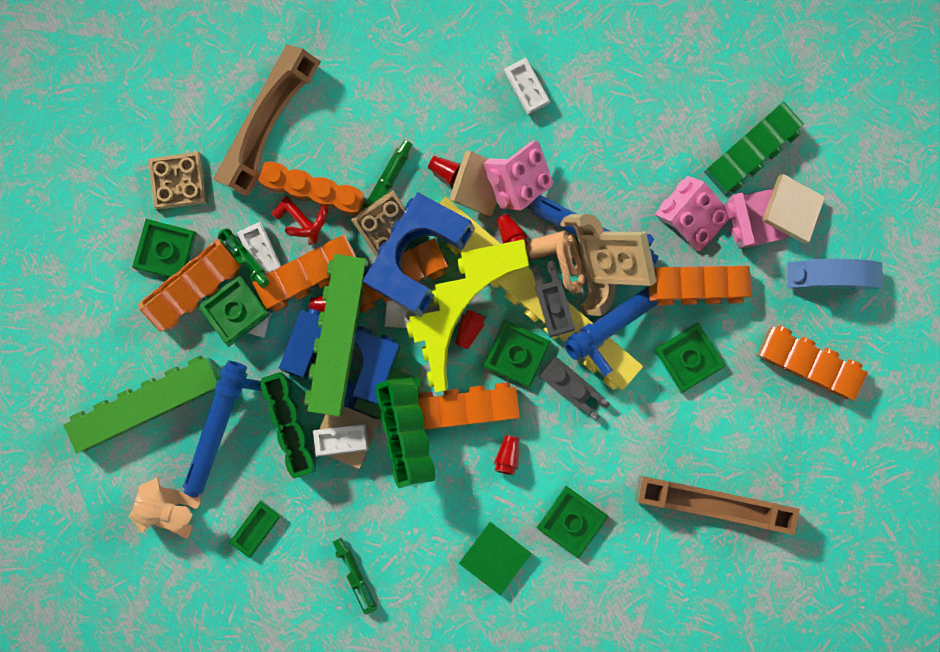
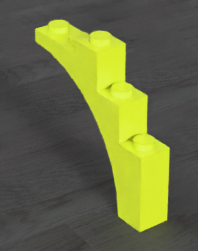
[407,240,530,392]

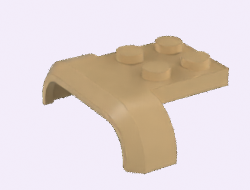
[561,214,657,316]

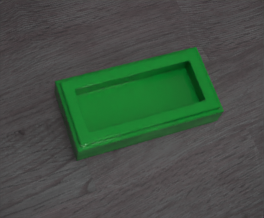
[229,500,282,558]

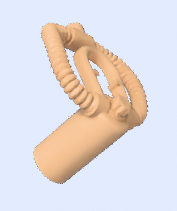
[527,231,587,294]

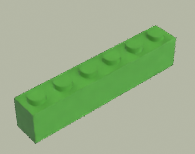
[304,254,368,417]
[63,356,221,453]

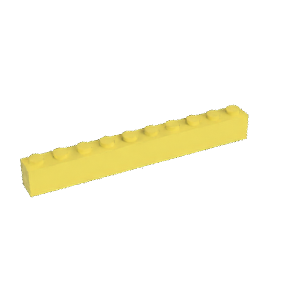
[434,196,643,391]

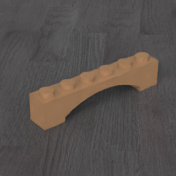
[213,44,321,197]
[634,475,800,535]

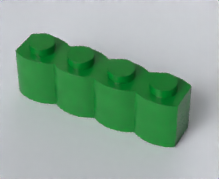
[704,101,804,195]
[261,372,316,479]
[376,378,435,488]

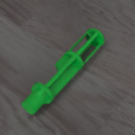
[364,139,413,208]
[217,228,270,288]
[332,537,378,615]

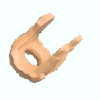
[128,476,201,539]

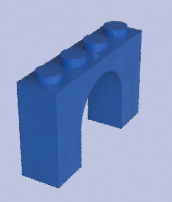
[363,192,476,317]
[279,308,400,406]

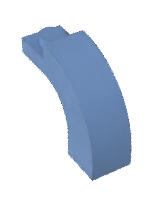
[788,259,883,290]

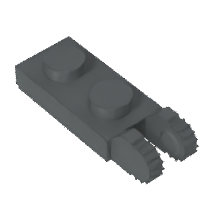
[531,261,575,338]
[539,356,610,421]

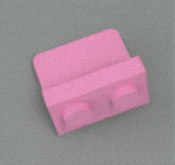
[483,141,553,210]
[655,176,730,251]
[726,189,788,249]

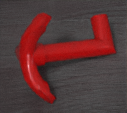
[272,196,328,245]

